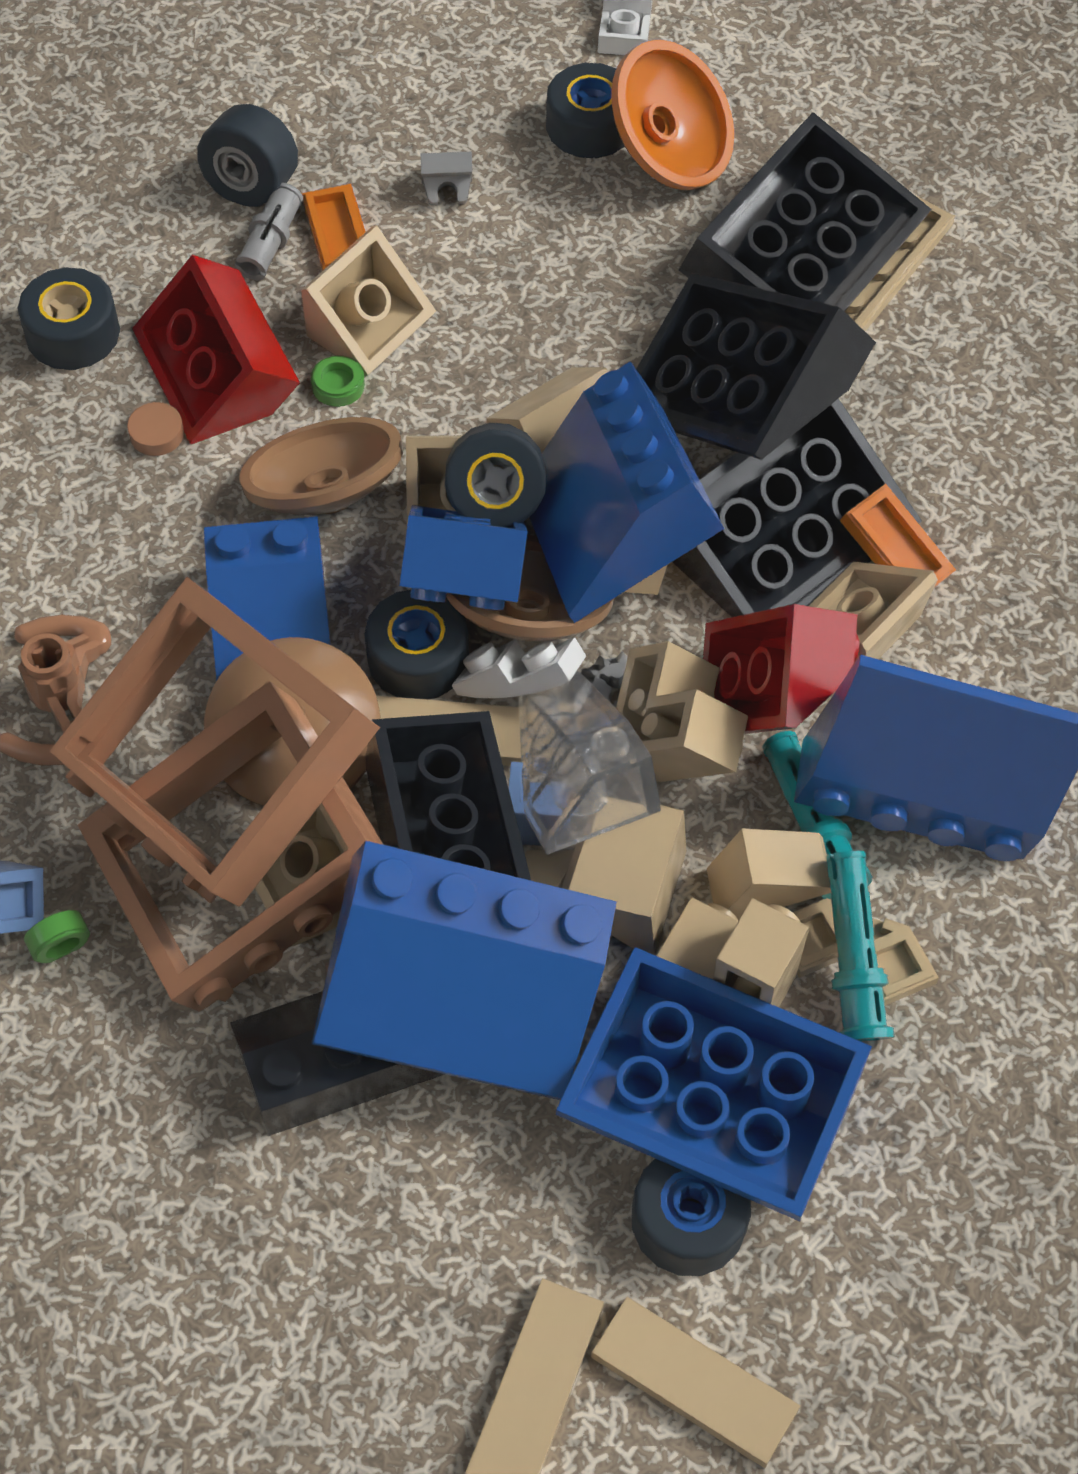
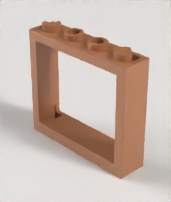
[49,577,380,907]
[78,681,384,1012]

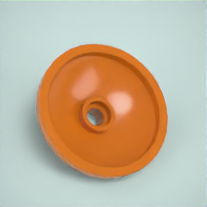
[611,40,734,190]

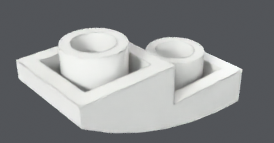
[598,0,653,55]
[452,637,586,698]

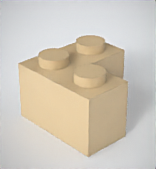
[605,641,748,782]
[657,897,809,1007]

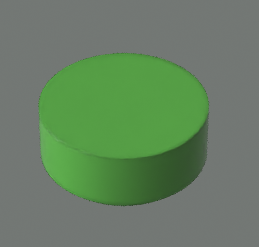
[311,356,365,407]
[24,910,90,963]

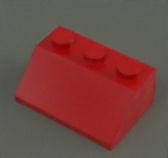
[132,254,300,444]
[703,604,859,734]

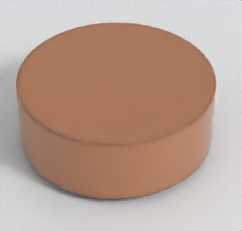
[127,402,184,456]

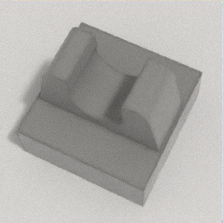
[420,151,472,205]

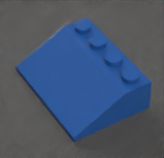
[529,361,724,623]
[794,655,1078,861]
[312,841,617,1100]
[556,947,872,1222]

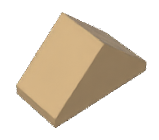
[706,828,831,921]

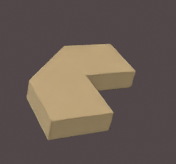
[793,898,939,1006]

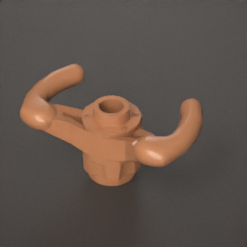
[0,614,111,766]

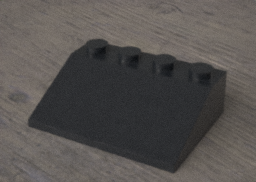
[679,112,932,312]
[636,273,876,460]
[672,399,922,617]

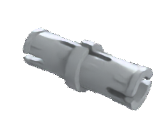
[235,183,303,281]

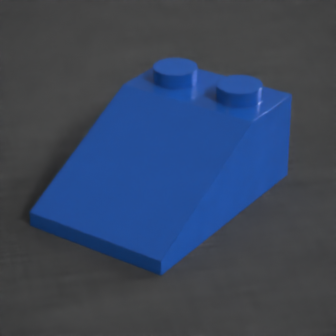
[399,505,528,610]
[204,516,331,681]

